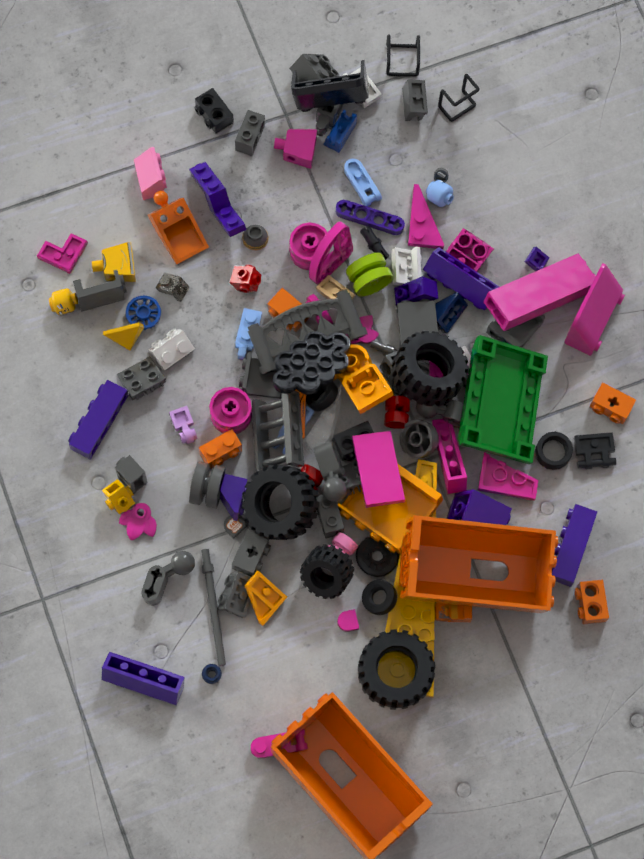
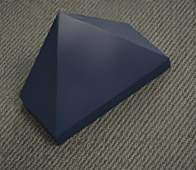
[435,292,468,333]

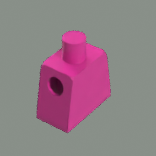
[274,129,317,169]

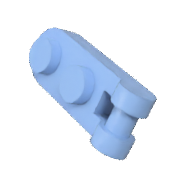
[344,158,382,207]

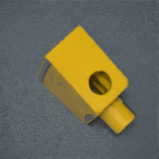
[92,242,136,282]

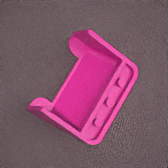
[564,263,625,356]

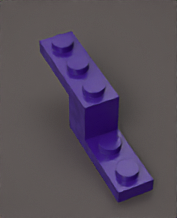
[189,162,247,237]

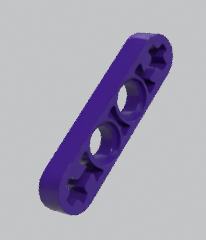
[335,200,405,235]

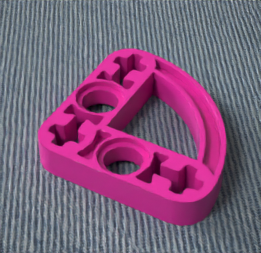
[309,221,353,285]

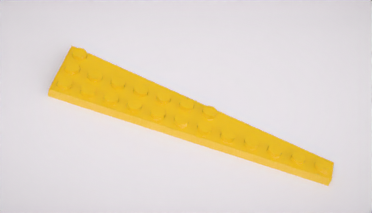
[377,459,437,698]

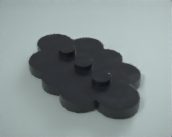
[273,331,351,395]

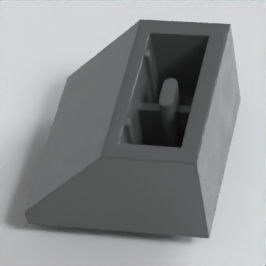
[289,54,339,82]

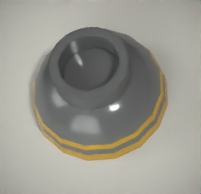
[242,225,269,250]

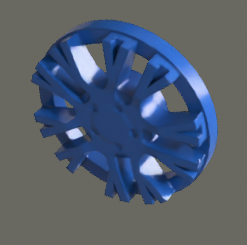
[126,295,161,330]

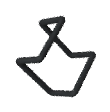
[386,34,420,77]
[438,74,480,122]

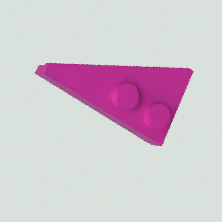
[408,184,444,249]

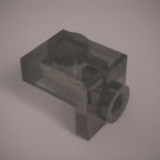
[156,273,189,302]

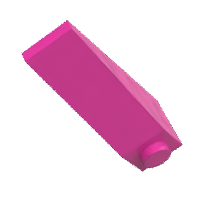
[432,418,467,494]

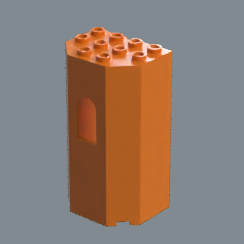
[399,515,558,613]
[271,692,433,859]

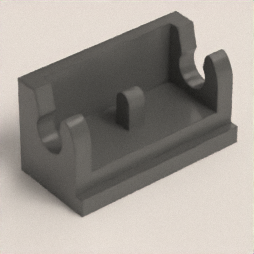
[402,79,428,121]

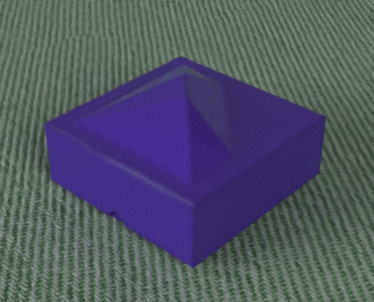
[524,246,550,271]

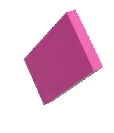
[352,431,405,508]

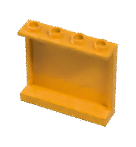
[338,464,443,555]

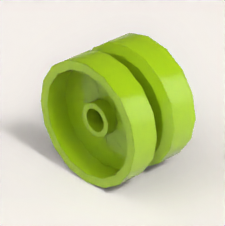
[346,253,394,297]

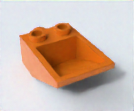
[148,190,209,265]

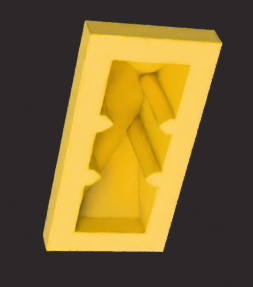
[103,323,144,350]

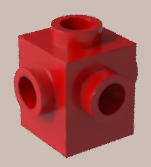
[229,265,262,293]

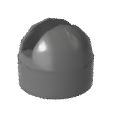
[434,167,449,182]

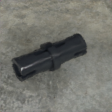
[360,226,389,260]

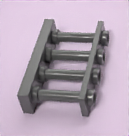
[252,391,304,473]

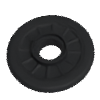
[356,536,399,577]

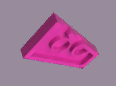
[478,452,538,501]

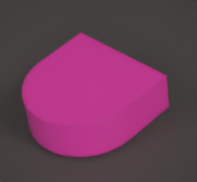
[337,609,359,632]

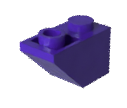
[394,276,439,306]
[220,474,248,521]

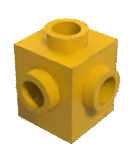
[102,479,135,514]

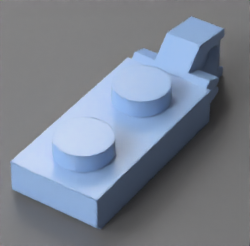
[235,308,262,360]

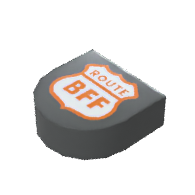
[224,515,247,539]

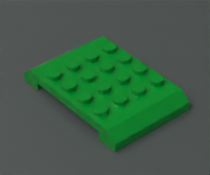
[458,335,548,465]

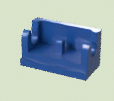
[323,110,357,153]

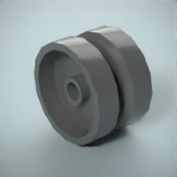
[189,461,226,509]

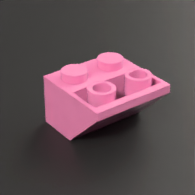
[134,147,167,200]

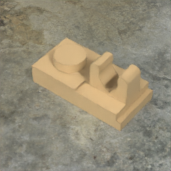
[316,275,355,299]

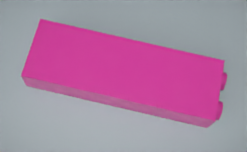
[484,253,596,331]

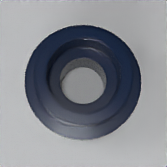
[202,664,222,684]

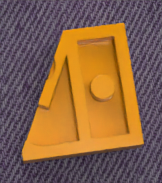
[244,571,287,626]

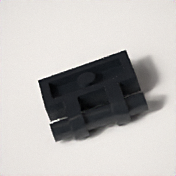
[574,432,616,470]

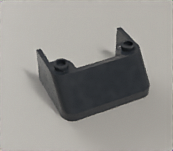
[291,60,369,112]

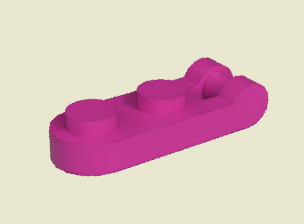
[250,729,308,758]

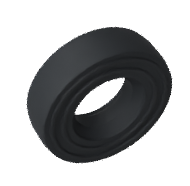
[306,382,338,412]
[362,579,397,615]

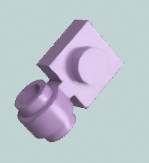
[169,406,197,444]

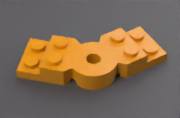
[333,344,394,414]

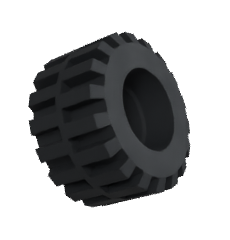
[300,544,354,599]

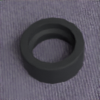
[535,431,573,470]

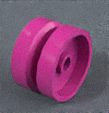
[289,222,330,270]
[209,387,252,434]

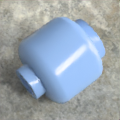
[426,180,454,207]

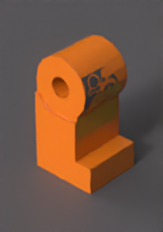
[435,603,472,622]

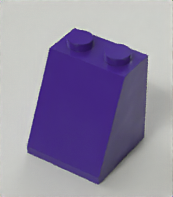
[446,489,512,525]

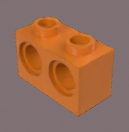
[575,579,609,624]

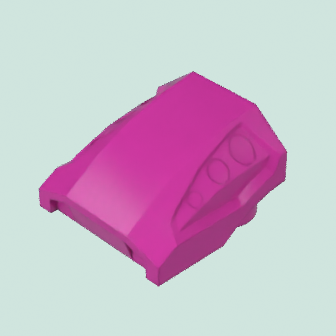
[446,228,494,272]

